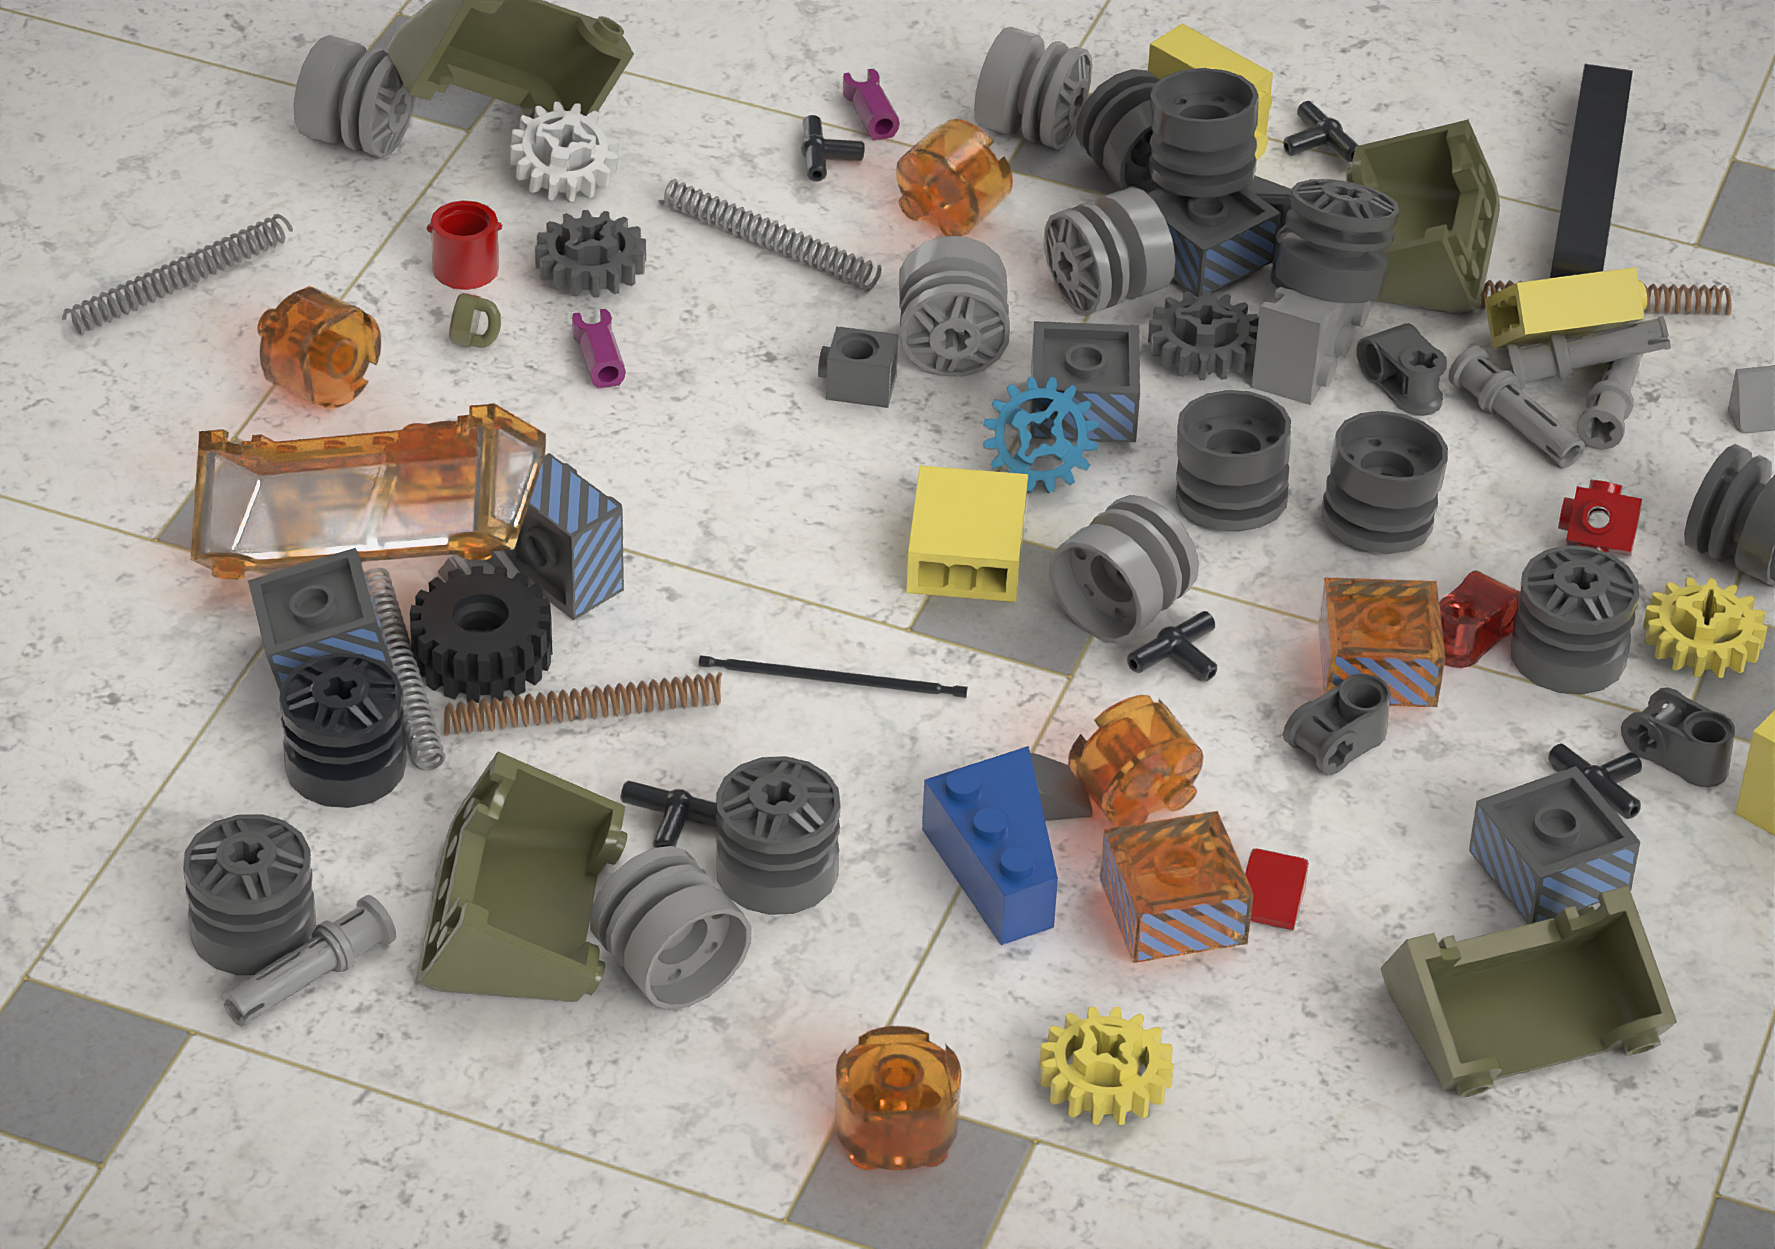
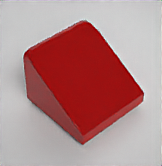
[1236,848,1309,930]

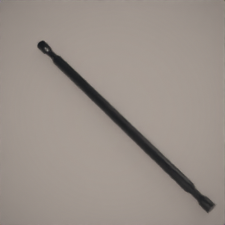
[699,655,968,698]

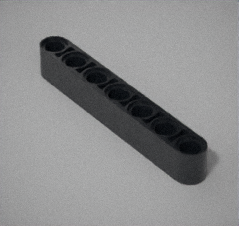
[1550,63,1633,278]

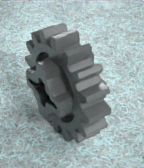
[535,210,646,298]
[1148,290,1259,381]

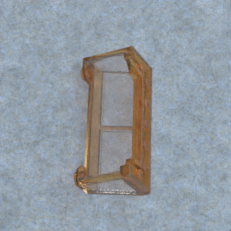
[190,403,546,580]

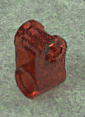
[1432,570,1520,668]

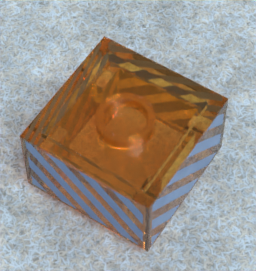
[1318,577,1445,707]
[1100,811,1254,963]

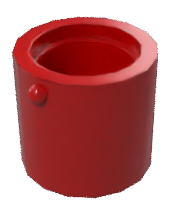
[426,200,503,290]

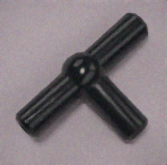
[1283,101,1359,162]
[801,115,865,182]
[1127,611,1217,681]
[1548,743,1642,819]
[620,780,717,848]

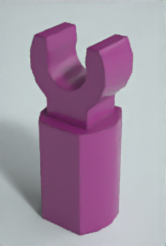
[843,68,900,141]
[572,309,626,388]

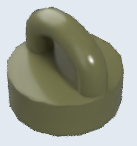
[449,293,501,348]

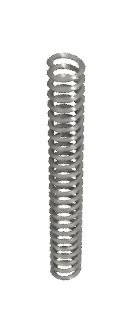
[658,179,882,291]
[62,214,293,335]
[365,568,446,770]

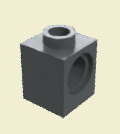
[818,326,899,408]

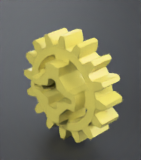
[1643,577,1768,678]
[1039,1006,1174,1125]

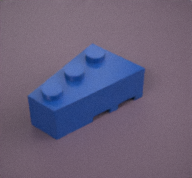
[922,746,1058,945]

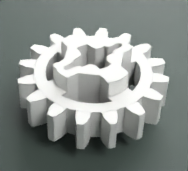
[510,102,619,202]

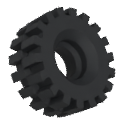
[409,566,553,703]

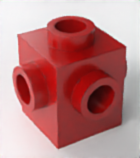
[1558,480,1642,556]

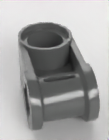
[1357,323,1447,416]
[1283,674,1391,775]
[1621,687,1735,787]

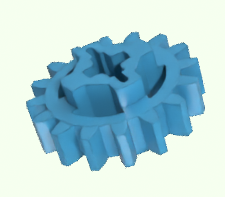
[983,376,1099,493]

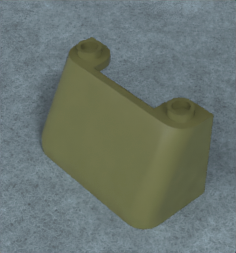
[387,0,634,119]
[1346,119,1500,314]
[416,751,627,1002]
[1380,886,1677,1098]

